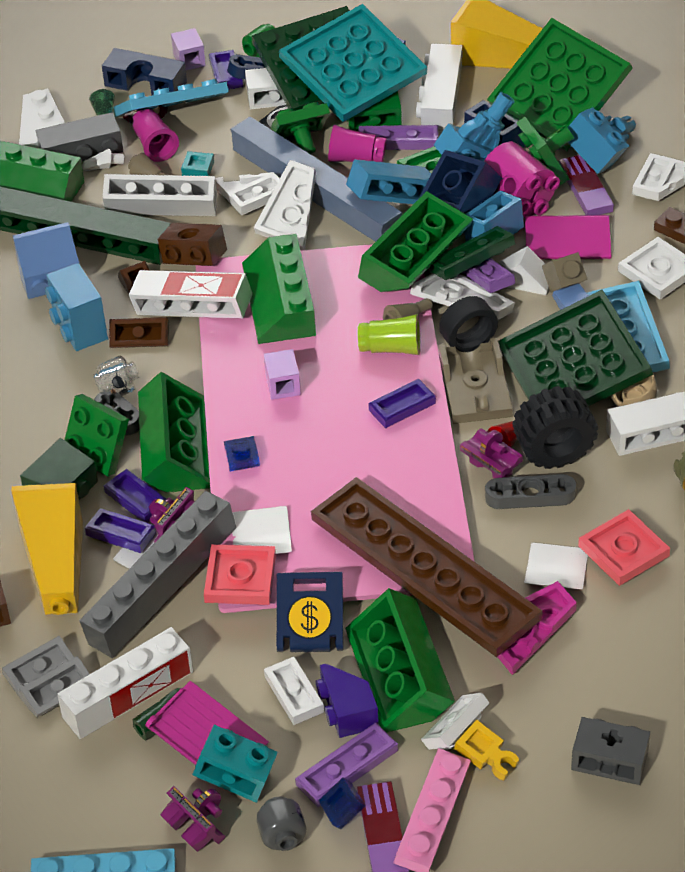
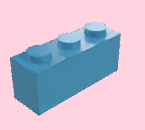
[346,159,431,204]

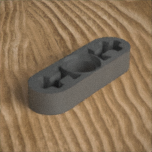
[485,474,576,509]

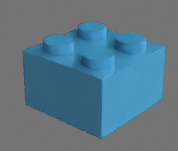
[45,263,108,351]

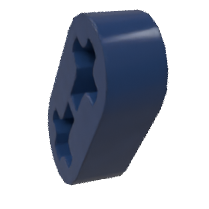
[227,54,266,80]

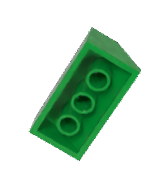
[0,141,84,202]
[358,191,473,292]
[242,233,316,344]
[138,372,210,493]
[345,588,455,733]

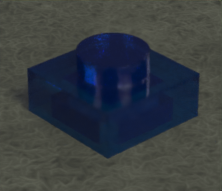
[224,436,260,471]
[318,777,366,829]

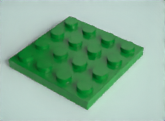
[487,18,633,152]

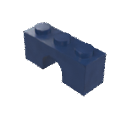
[102,48,187,96]

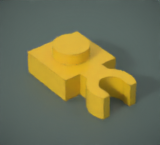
[454,720,519,781]

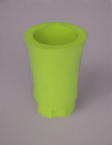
[358,314,421,355]

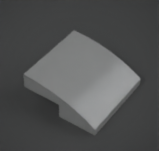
[2,636,89,718]

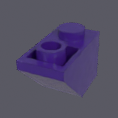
[316,664,379,738]

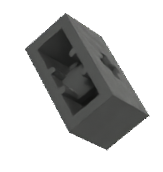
[571,717,650,785]

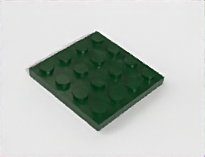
[252,6,350,111]
[498,290,654,406]

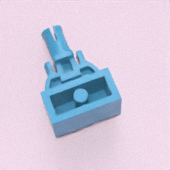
[434,91,515,161]
[567,107,636,174]
[463,190,524,242]

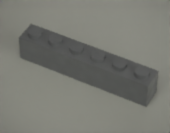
[79,490,236,658]

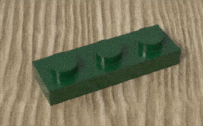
[429,226,515,280]

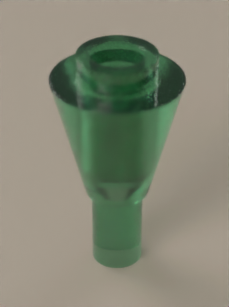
[89,89,115,116]

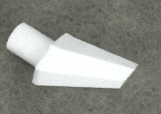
[82,149,124,172]

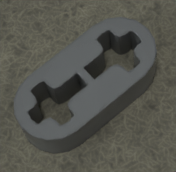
[94,390,140,436]

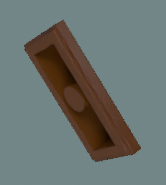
[109,317,169,348]

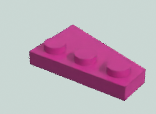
[498,581,577,675]

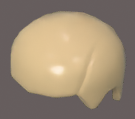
[612,375,657,406]

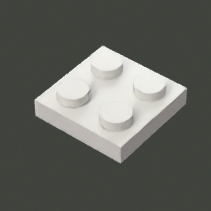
[618,237,685,299]

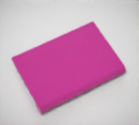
[525,215,611,259]
[145,681,269,766]

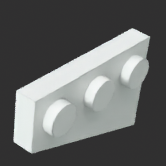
[19,89,65,148]
[254,160,316,250]
[410,274,515,320]

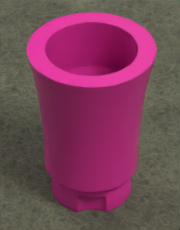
[133,108,179,162]
[328,125,387,162]

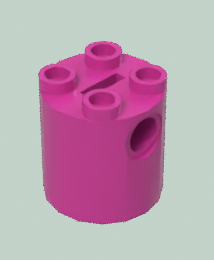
[484,141,560,218]

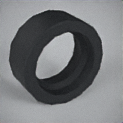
[439,296,498,352]

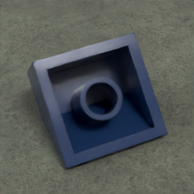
[419,150,502,213]

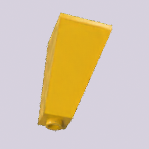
[451,0,543,69]
[11,483,83,615]

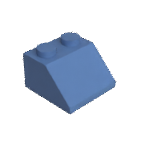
[13,222,79,299]

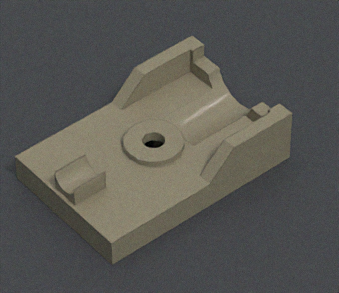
[439,337,513,424]

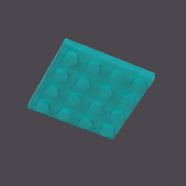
[279,4,427,122]

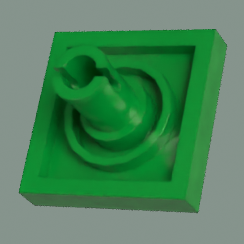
[270,102,330,154]
[516,117,575,185]
[65,394,129,476]

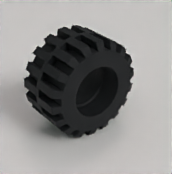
[513,386,598,469]

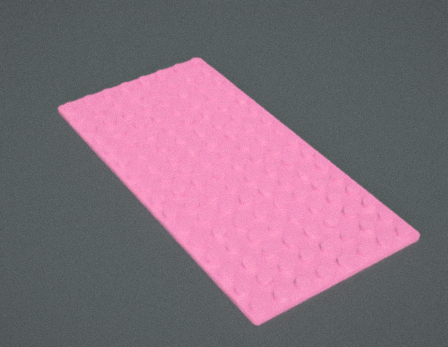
[195,244,475,613]

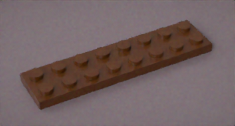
[311,477,542,657]

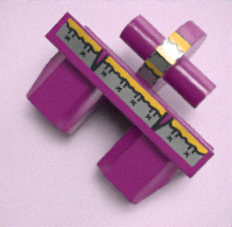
[460,428,523,478]
[149,487,195,543]
[160,786,226,852]

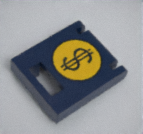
[276,572,344,652]

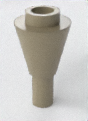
[128,152,166,175]
[383,298,432,320]

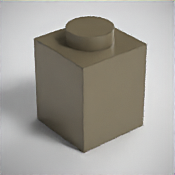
[542,252,588,293]

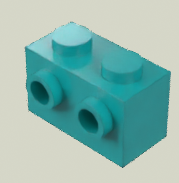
[192,725,278,803]

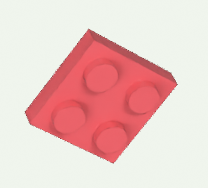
[578,509,670,586]
[204,544,276,605]

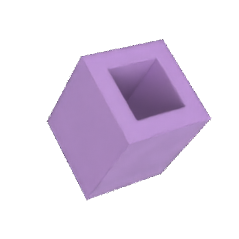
[171,28,206,70]
[264,349,301,400]

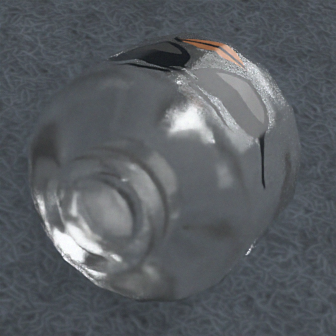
[93,356,140,396]

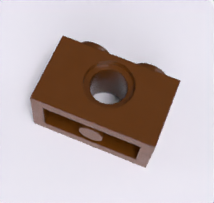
[157,223,227,266]

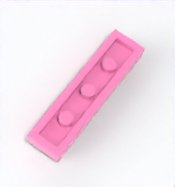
[393,748,471,872]

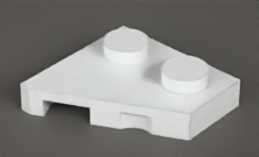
[632,153,685,201]
[215,172,280,215]

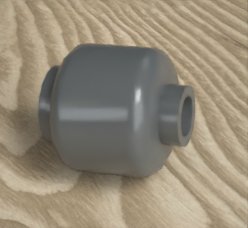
[256,796,307,851]

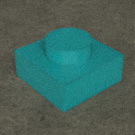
[181,151,214,176]

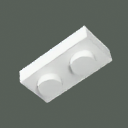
[264,657,324,725]
[421,693,489,750]

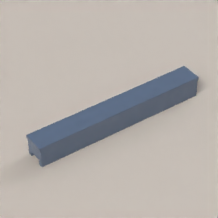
[230,117,402,242]

